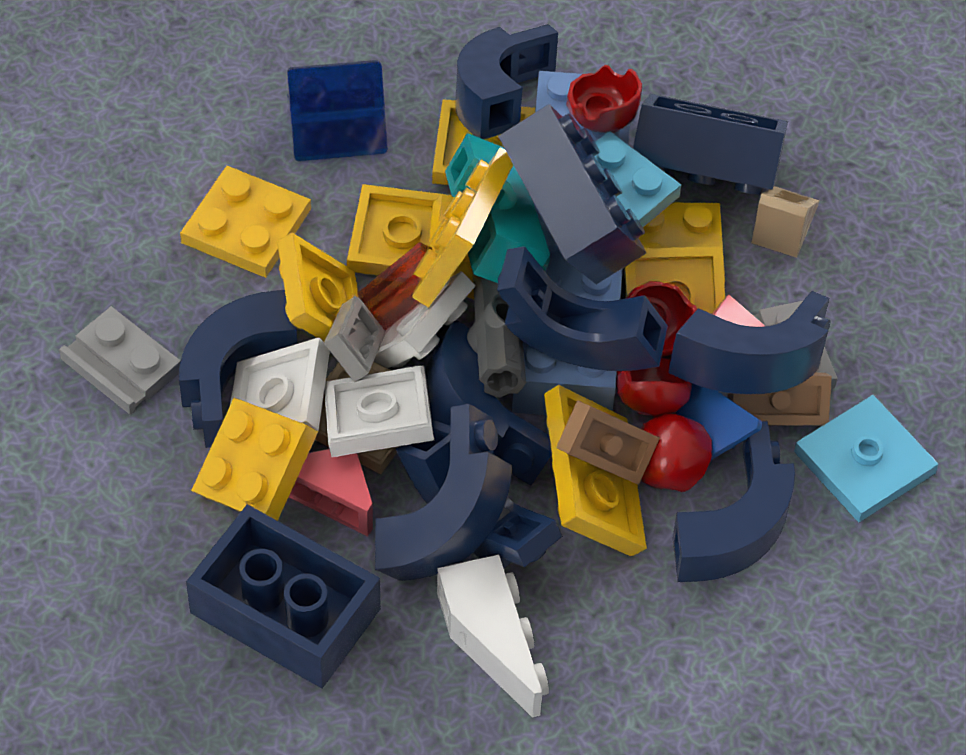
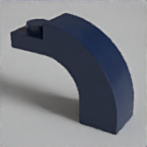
[455,24,558,139]
[497,246,668,371]
[179,290,298,448]
[668,291,831,395]
[425,320,552,485]
[375,404,512,581]
[396,420,563,569]
[672,421,795,582]

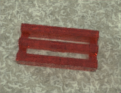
[357,242,432,331]

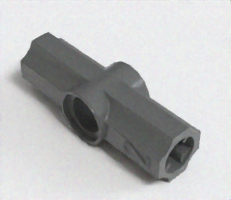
[467,274,526,398]

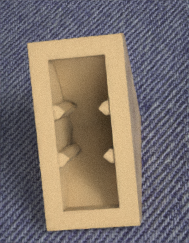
[752,186,820,258]

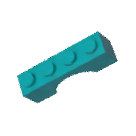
[445,133,550,283]

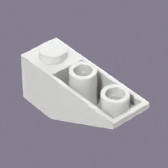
[437,555,549,717]

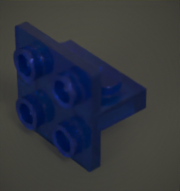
[287,60,388,161]

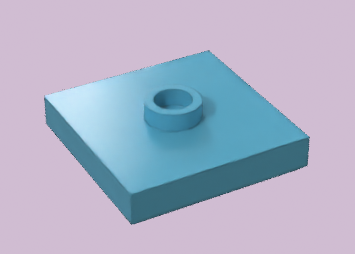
[794,395,939,523]

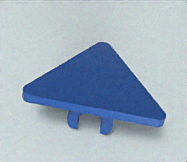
[676,383,762,461]

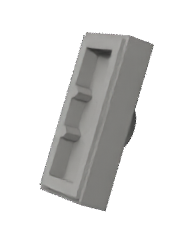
[324,296,385,382]

